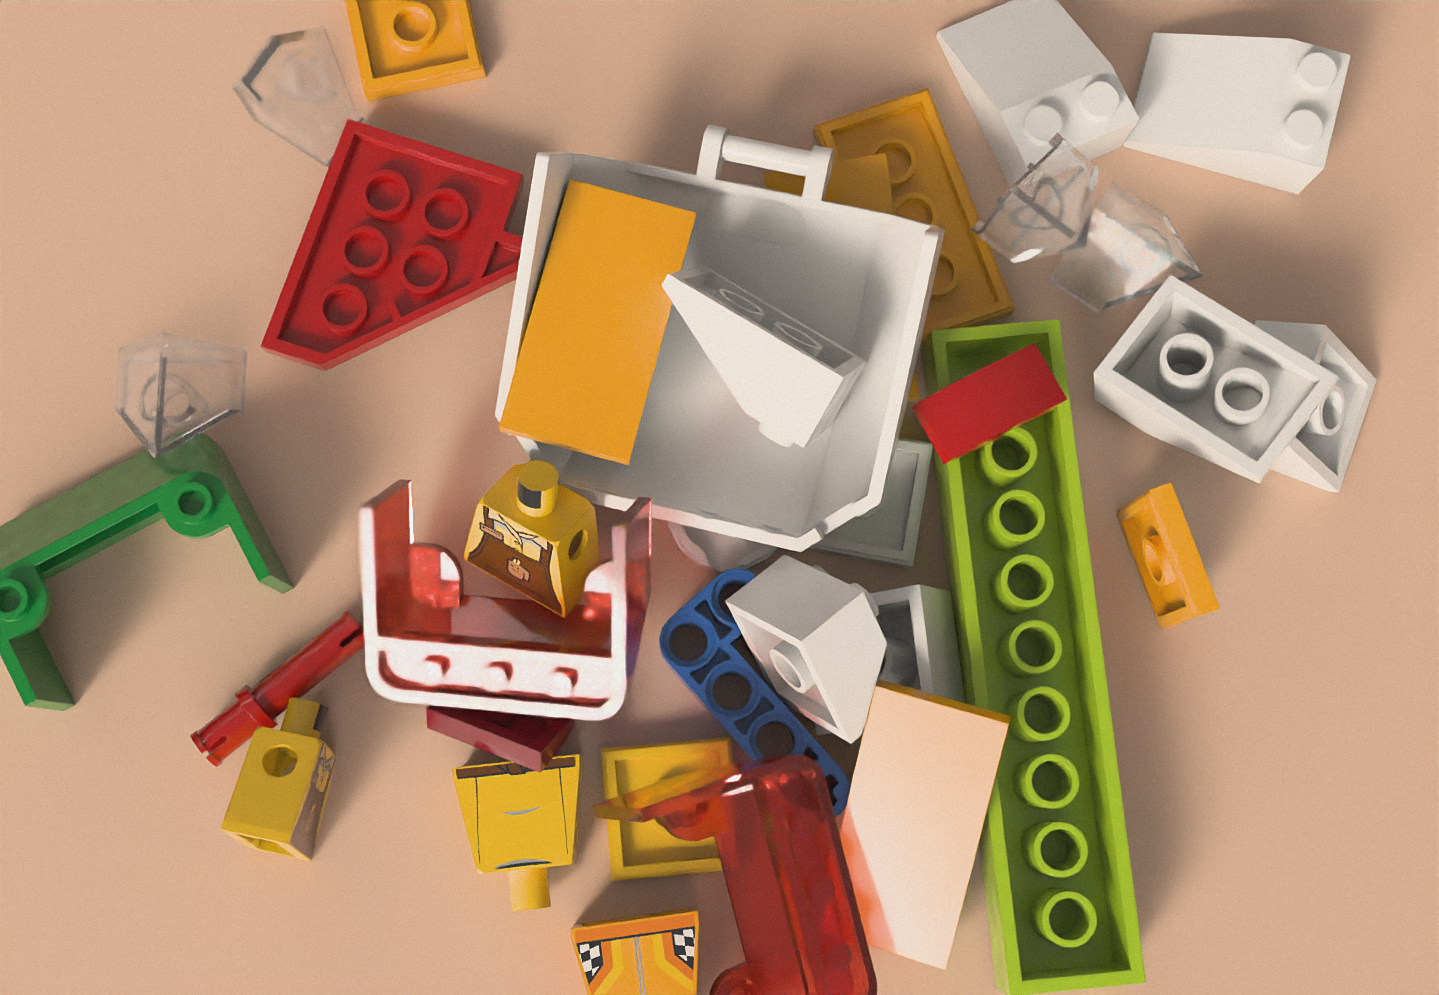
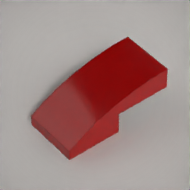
[912,343,1068,465]

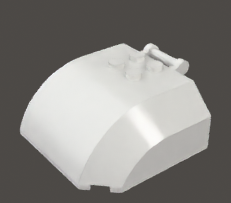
[495,124,945,552]

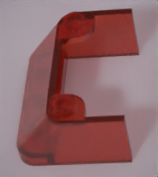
[359,479,652,720]
[592,755,877,995]

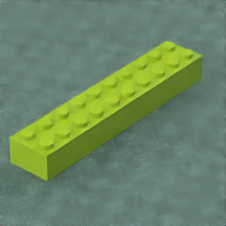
[921,319,1146,995]

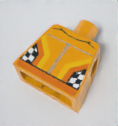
[570,907,699,995]

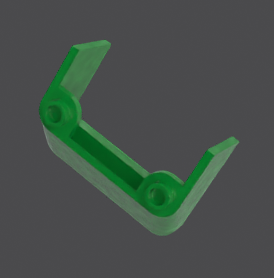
[0,431,295,711]

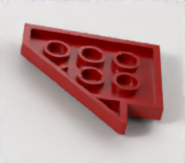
[261,118,525,371]

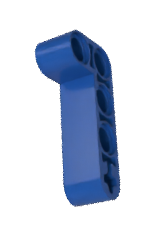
[659,568,850,821]

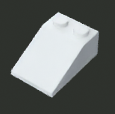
[936,0,1139,193]
[1123,33,1351,195]
[662,265,867,448]
[1094,274,1339,484]

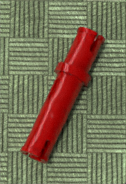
[190,610,373,767]

